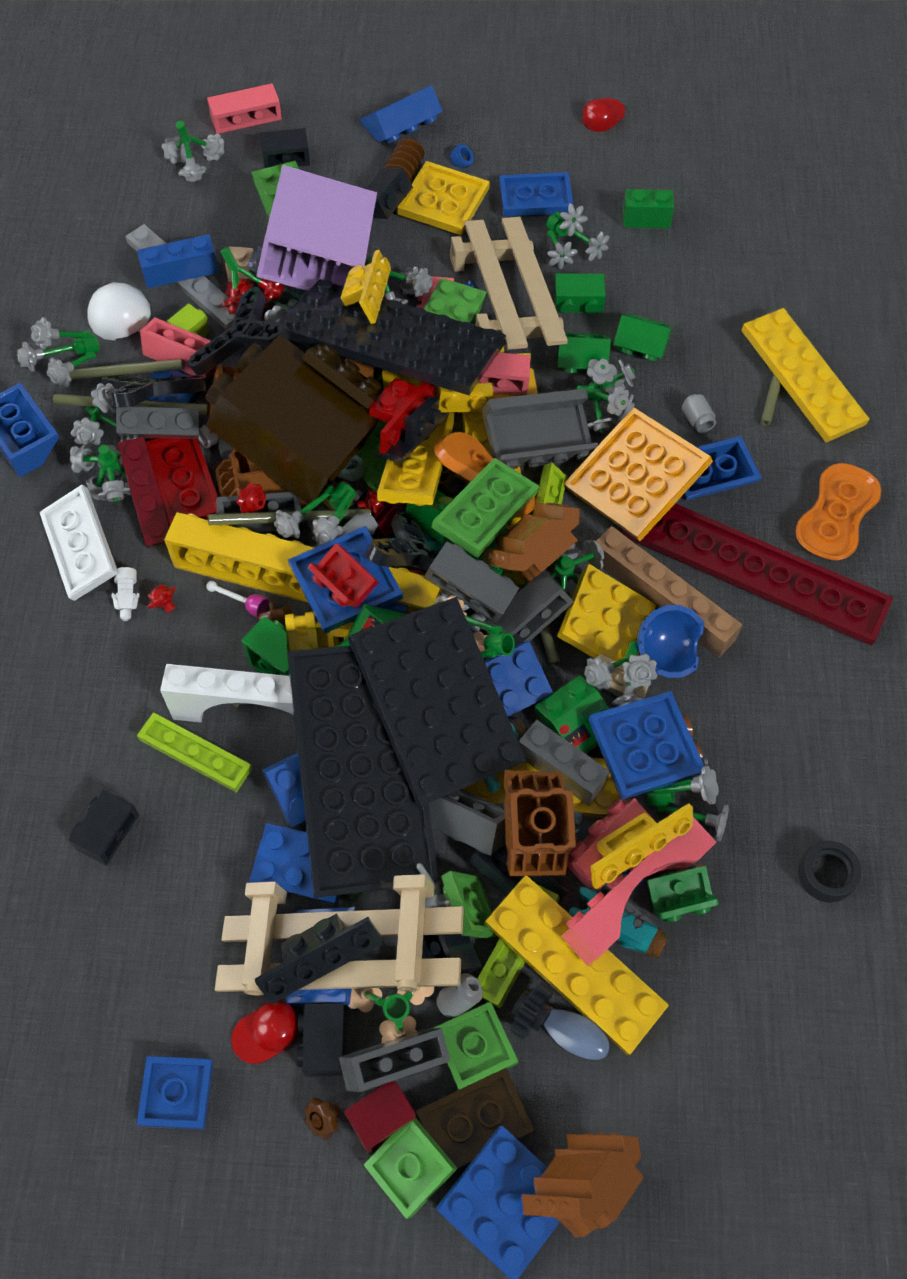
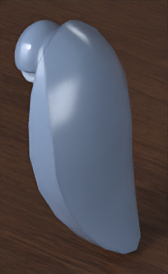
[544,1009,609,1060]

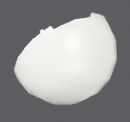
[88,282,151,341]

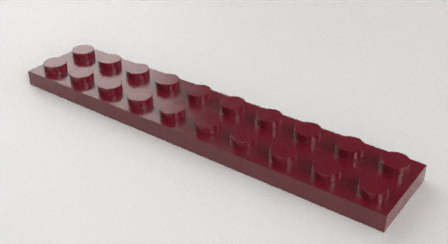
[619,503,893,646]

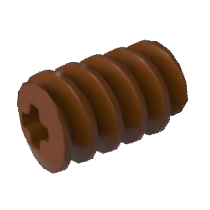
[385,138,425,182]

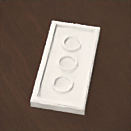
[39,485,118,601]

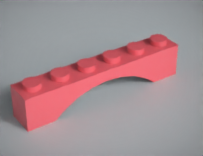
[561,817,716,966]

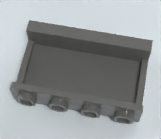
[481,388,598,470]

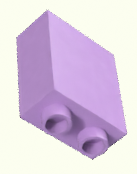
[256,165,377,291]

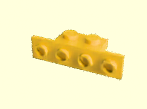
[341,250,391,324]
[591,803,693,889]

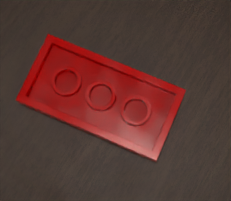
[146,438,218,526]

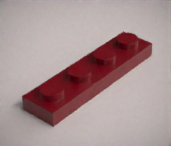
[117,436,170,548]

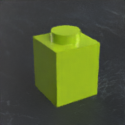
[167,303,210,337]

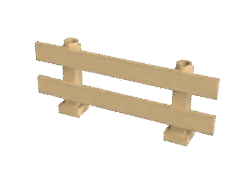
[450,217,568,350]
[215,874,464,996]

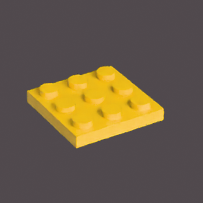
[397,161,490,236]
[557,564,656,661]

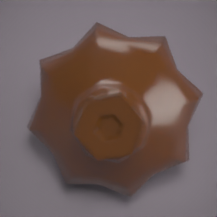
[258,601,292,627]
[304,1097,341,1139]

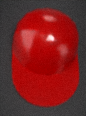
[582,98,625,132]
[231,1001,299,1064]

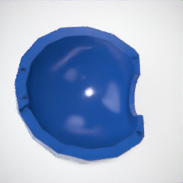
[637,605,704,678]

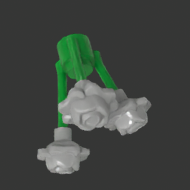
[17,317,99,387]
[274,482,356,548]

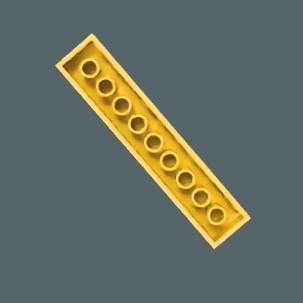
[164,512,443,614]

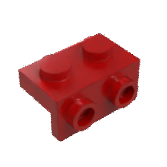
[307,543,380,608]

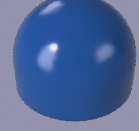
[450,144,474,168]

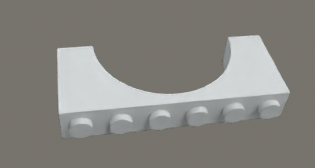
[160,664,294,722]

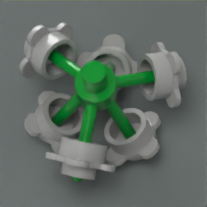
[70,435,140,502]

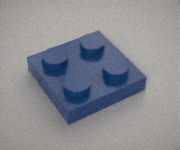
[137,1056,214,1130]

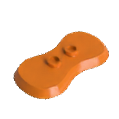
[433,432,535,518]
[796,463,881,560]

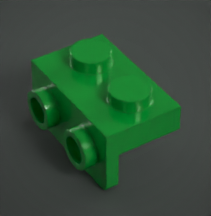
[644,864,719,922]

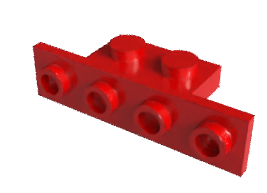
[369,378,437,454]

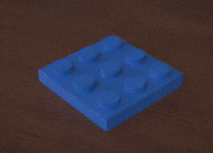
[288,526,403,634]
[588,691,704,800]
[435,1126,559,1279]

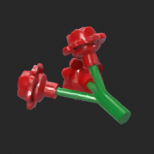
[220,247,284,314]

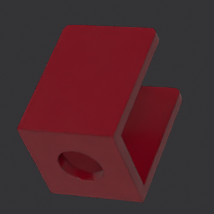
[344,1080,417,1155]

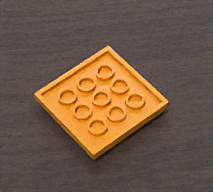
[563,407,713,541]

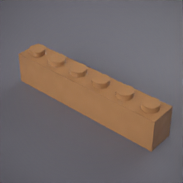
[597,526,743,658]

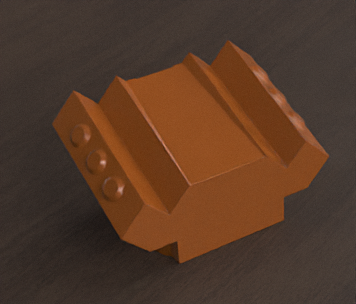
[215,449,308,509]
[482,502,580,583]
[503,770,576,876]
[522,1133,644,1238]

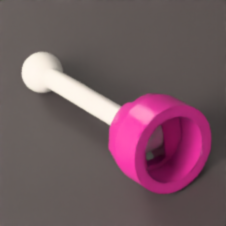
[206,581,269,617]

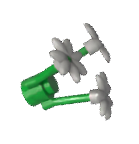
[547,203,609,269]

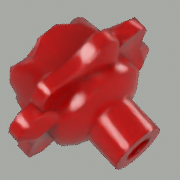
[237,483,267,513]
[357,487,385,516]
[147,584,176,613]

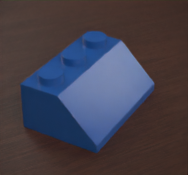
[359,85,443,143]
[137,234,219,289]
[0,382,59,478]
[680,436,762,500]

